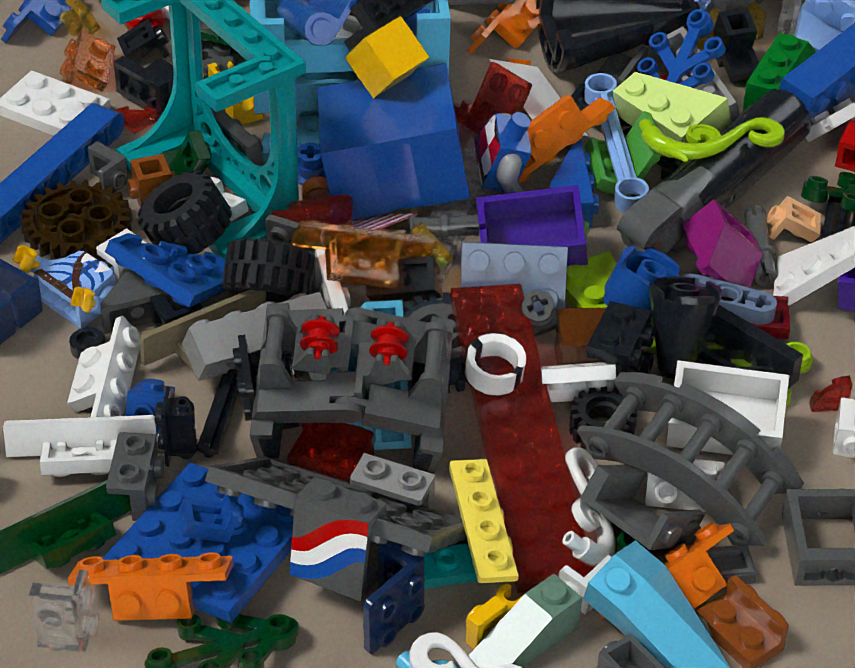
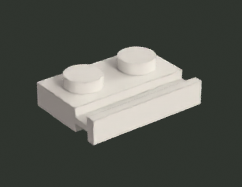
[806,98,855,142]

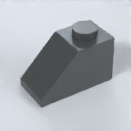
[100,271,172,334]

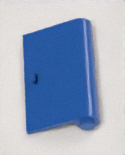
[277,0,358,45]

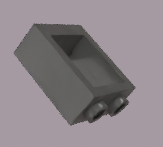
[782,488,855,586]

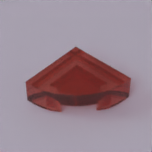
[114,106,159,134]
[809,375,853,412]

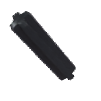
[197,369,239,458]

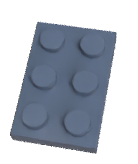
[460,242,568,315]

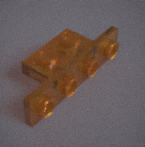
[291,220,436,288]

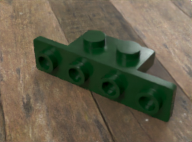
[0,480,131,574]

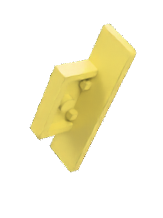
[449,459,518,583]

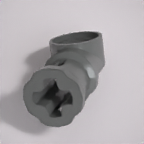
[522,290,558,336]

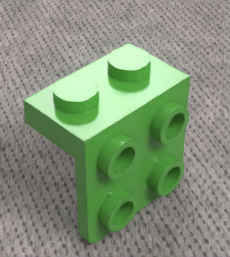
[585,111,661,197]

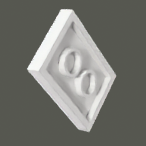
[0,70,110,136]

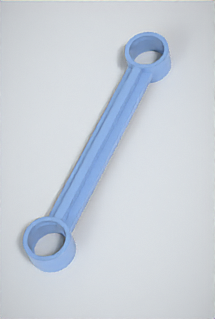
[585,73,649,213]

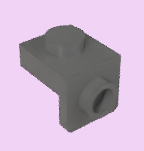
[88,141,128,193]

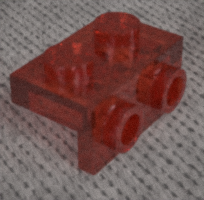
[271,194,353,233]
[287,423,375,483]

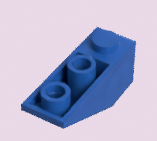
[550,139,599,228]

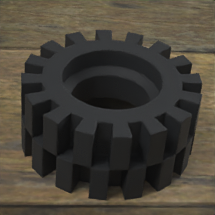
[569,386,637,450]

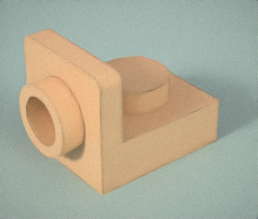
[766,196,821,243]

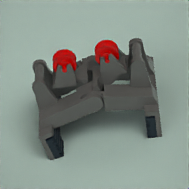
[249,303,454,473]

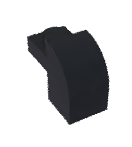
[714,8,759,83]

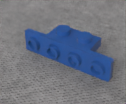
[1,0,84,43]

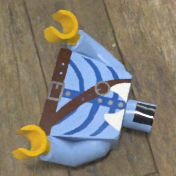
[13,245,116,329]

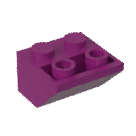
[682,199,763,288]

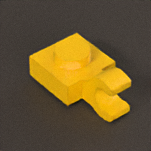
[465,583,523,649]

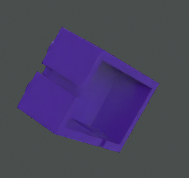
[476,185,588,267]

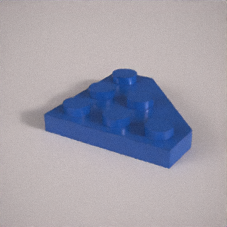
[104,233,227,307]

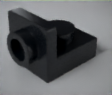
[117,19,170,62]

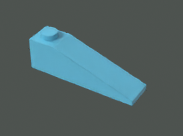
[583,540,730,668]

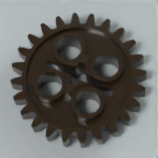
[21,180,132,260]

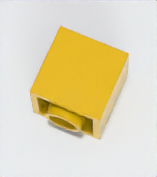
[345,16,430,99]

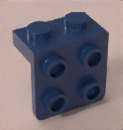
[363,540,425,654]

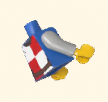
[474,112,531,194]

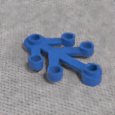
[637,9,726,88]

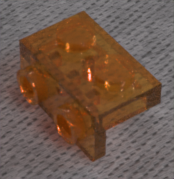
[59,30,116,92]

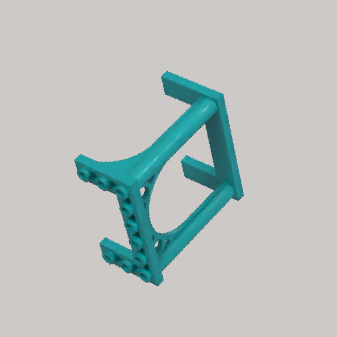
[101,0,309,259]

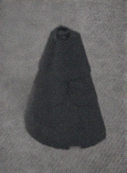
[535,0,700,73]

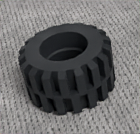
[137,171,232,254]
[222,238,315,302]

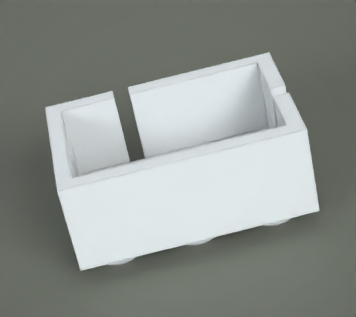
[666,361,789,455]

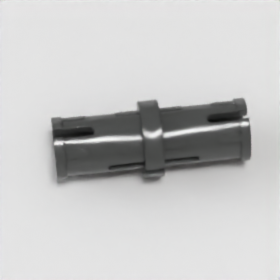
[409,213,479,240]

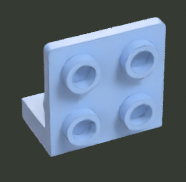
[794,0,855,52]

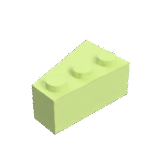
[612,72,731,143]

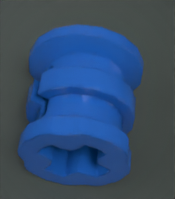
[297,142,326,185]

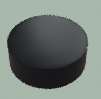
[69,327,106,359]

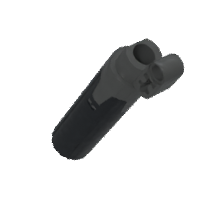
[617,89,811,254]

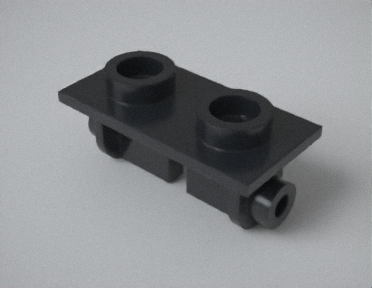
[155,387,197,467]

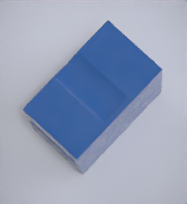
[317,64,470,223]

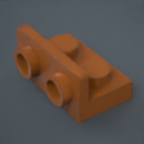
[696,575,789,668]

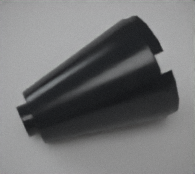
[649,276,722,379]

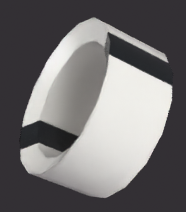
[465,333,526,395]

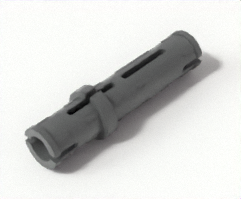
[744,205,777,286]

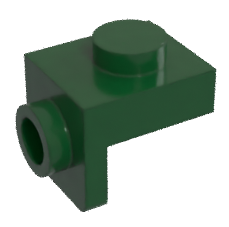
[162,130,211,175]

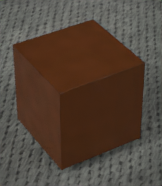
[555,308,606,365]

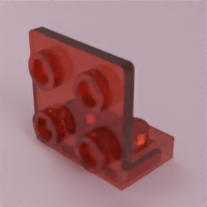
[454,62,532,135]

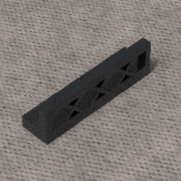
[344,0,434,50]
[699,305,803,389]

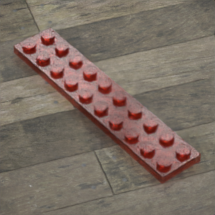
[450,284,594,593]

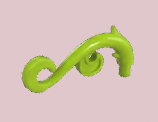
[639,117,785,162]

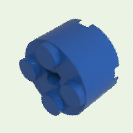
[603,246,685,326]

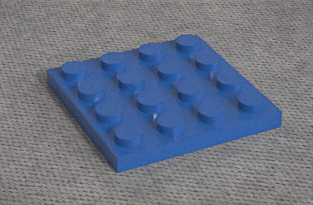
[103,462,294,623]

